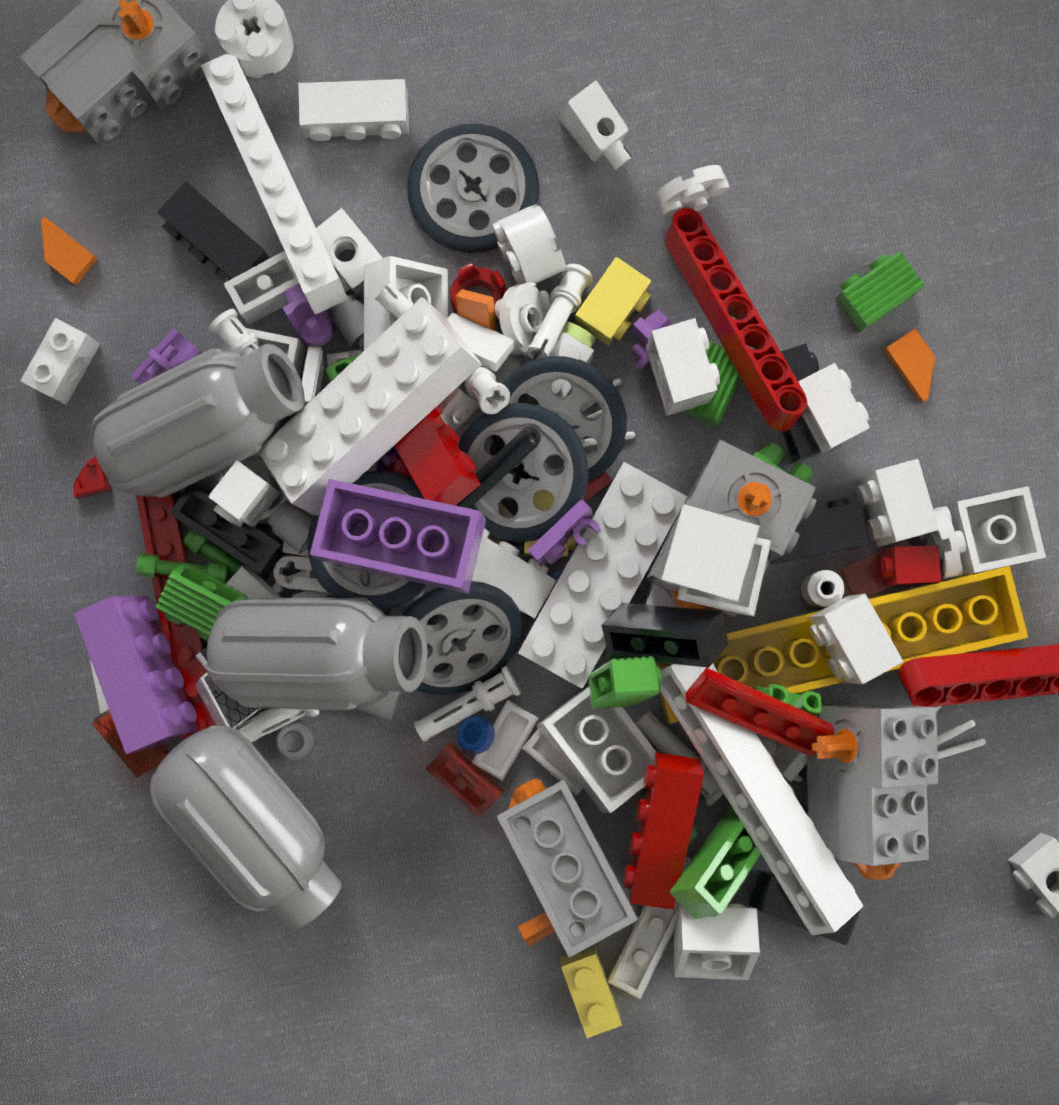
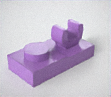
[528,499,601,567]

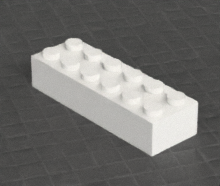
[259,297,482,516]
[518,462,688,688]

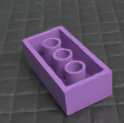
[310,479,486,594]
[73,596,199,754]

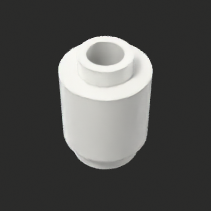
[801,570,844,608]

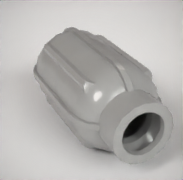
[90,343,305,497]
[205,598,428,711]
[150,725,342,931]

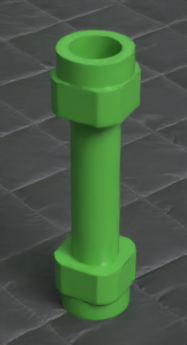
[183,529,265,580]
[136,554,228,583]

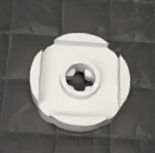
[656,165,730,217]
[495,282,552,356]
[920,506,966,580]

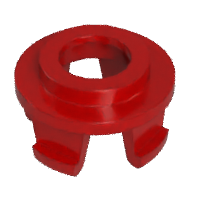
[450,263,507,320]

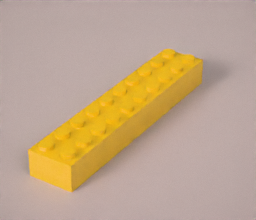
[655,566,1028,724]

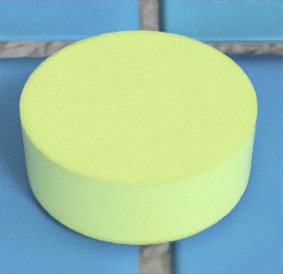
[560,321,596,348]

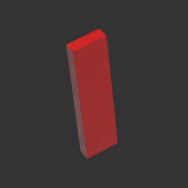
[685,667,835,757]

